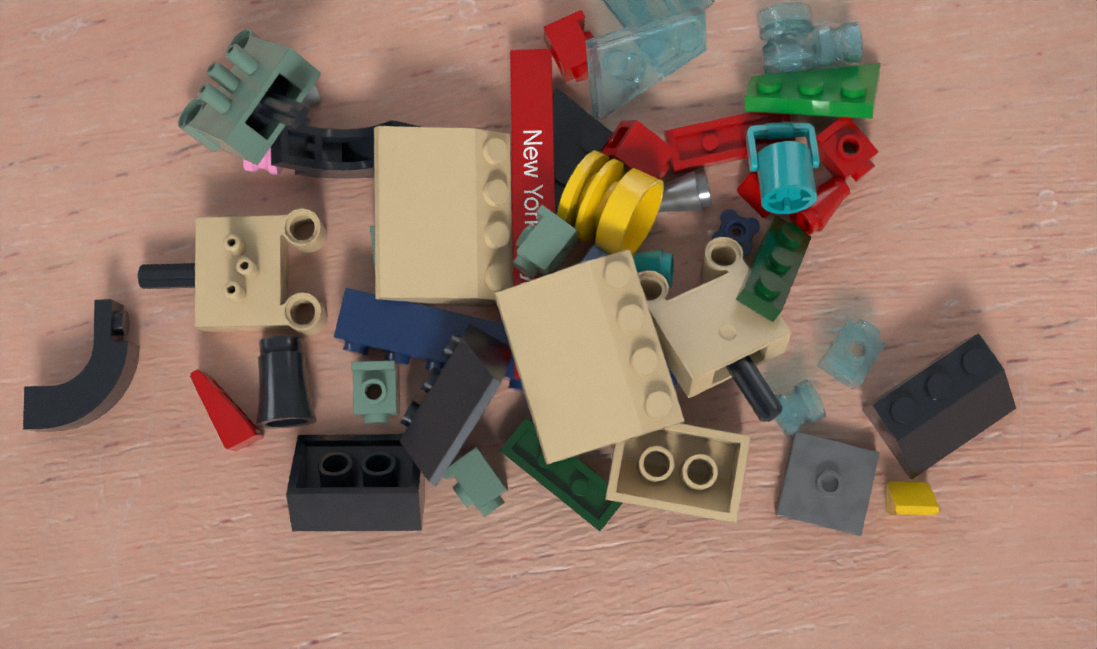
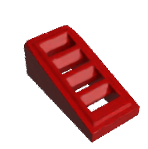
[190,369,264,452]

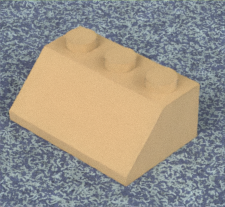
[605,423,751,523]

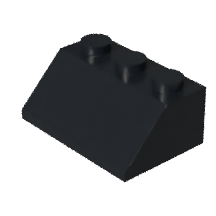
[400,323,512,486]
[862,333,1017,479]
[286,434,425,532]

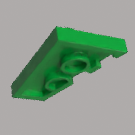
[745,63,881,119]

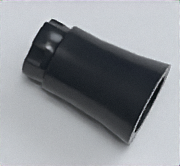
[256,335,317,429]

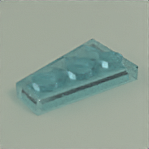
[585,7,707,121]

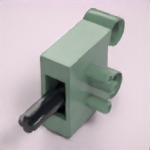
[178,29,321,166]

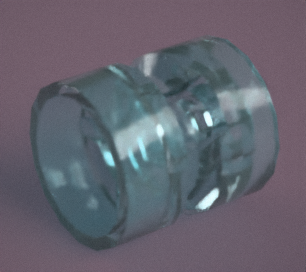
[757,2,818,74]

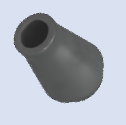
[658,171,712,213]

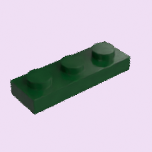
[735,215,812,322]
[499,417,622,532]

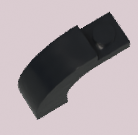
[271,120,421,179]
[23,299,140,432]

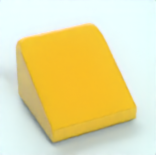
[886,481,940,515]

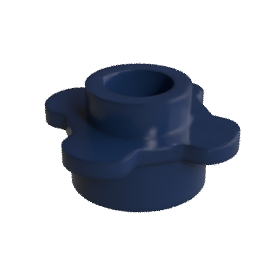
[712,209,760,257]

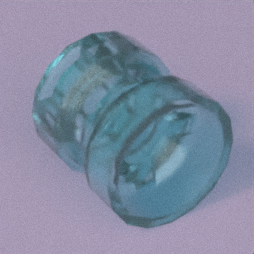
[812,21,863,67]
[775,380,826,437]

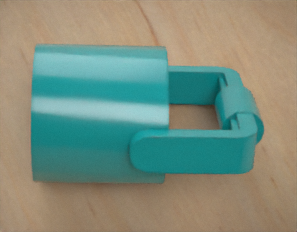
[746,122,819,214]

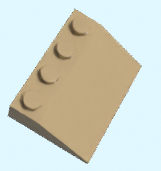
[374,126,513,308]
[494,250,685,464]

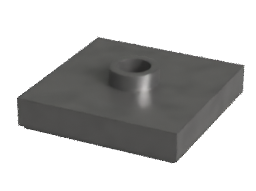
[775,432,880,536]

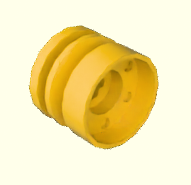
[557,150,664,257]

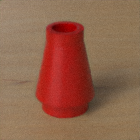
[789,176,850,235]

